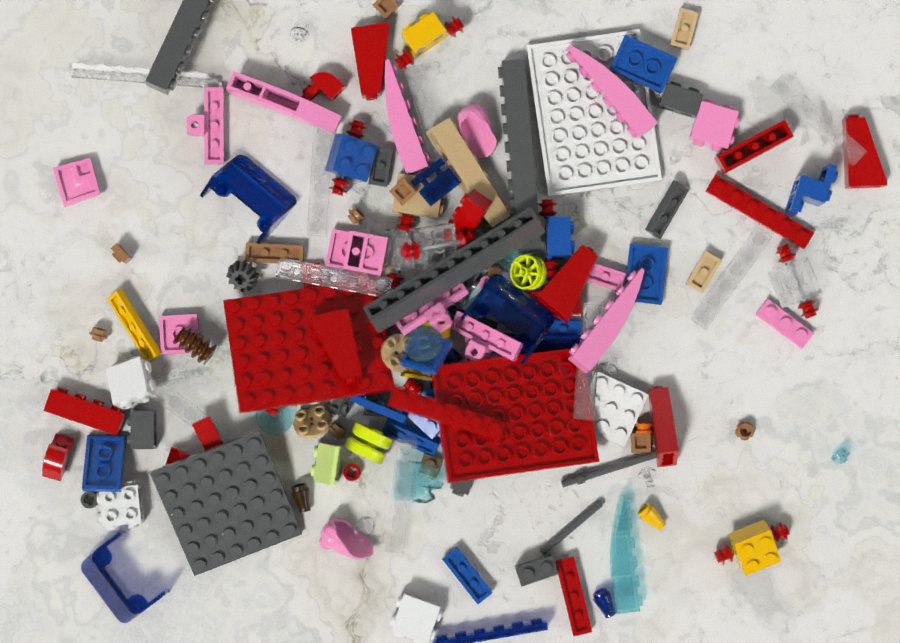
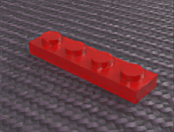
[555,556,592,636]

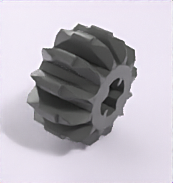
[226,259,260,292]

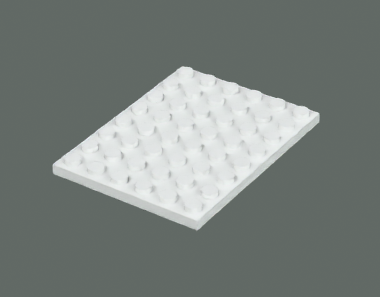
[526,29,662,197]

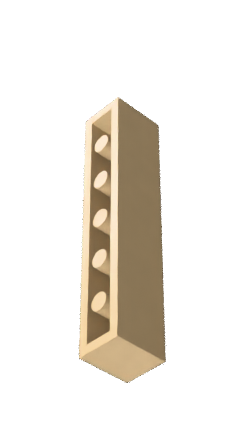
[426,118,510,230]

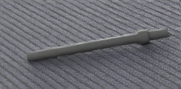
[561,451,656,488]

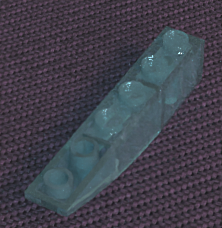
[610,495,643,614]

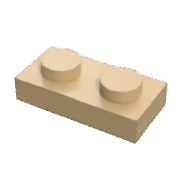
[670,8,699,51]
[686,251,722,294]

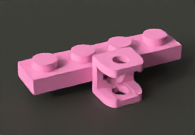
[187,87,224,164]
[396,283,469,336]
[451,311,524,361]

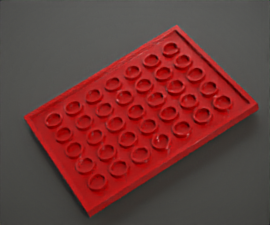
[223,278,394,414]
[431,348,600,483]

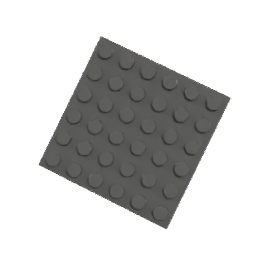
[150,429,302,576]

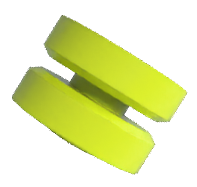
[344,422,393,464]

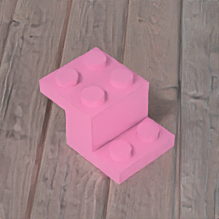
[325,229,388,276]

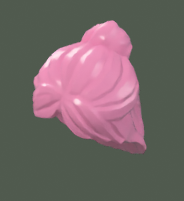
[457,103,497,159]
[319,518,374,560]

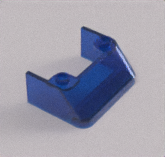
[200,155,297,245]
[460,274,555,365]
[81,530,170,623]

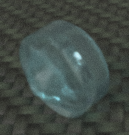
[831,447,850,465]

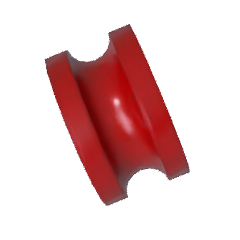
[343,464,361,481]

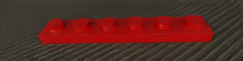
[705,174,814,250]
[388,386,506,442]

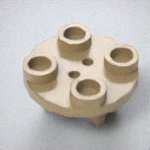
[381,334,413,372]
[293,405,331,438]

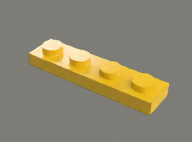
[107,288,162,362]

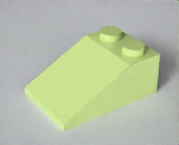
[311,442,343,486]

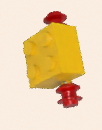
[395,12,464,70]
[714,520,790,576]

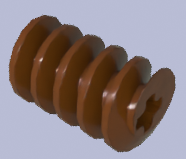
[173,326,217,366]

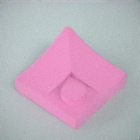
[53,158,101,207]

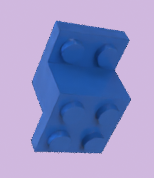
[784,164,838,218]

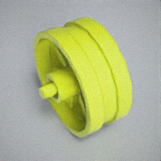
[510,255,547,290]

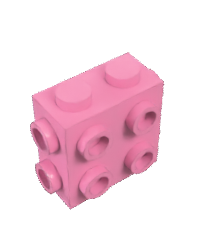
[689,99,740,152]

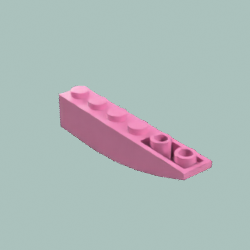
[566,45,658,139]
[385,59,431,175]
[226,71,342,134]
[568,268,645,374]

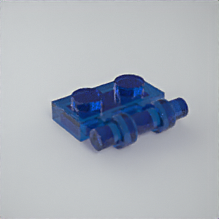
[410,158,461,207]

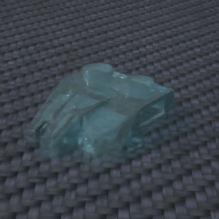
[393,459,444,503]

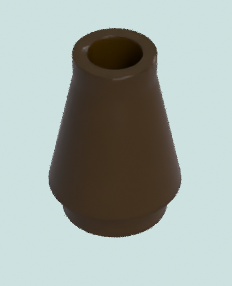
[291,483,311,513]

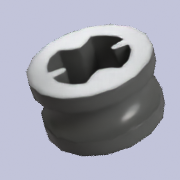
[80,491,98,509]

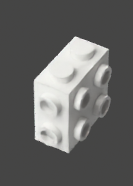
[106,356,156,409]
[97,481,144,530]
[389,592,443,643]

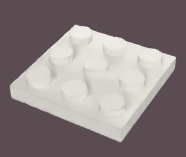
[588,370,649,447]

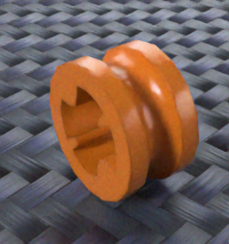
[635,423,653,433]

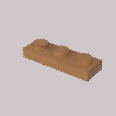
[245,242,304,265]

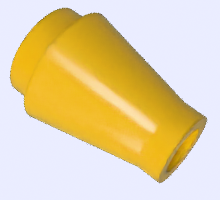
[637,503,666,531]

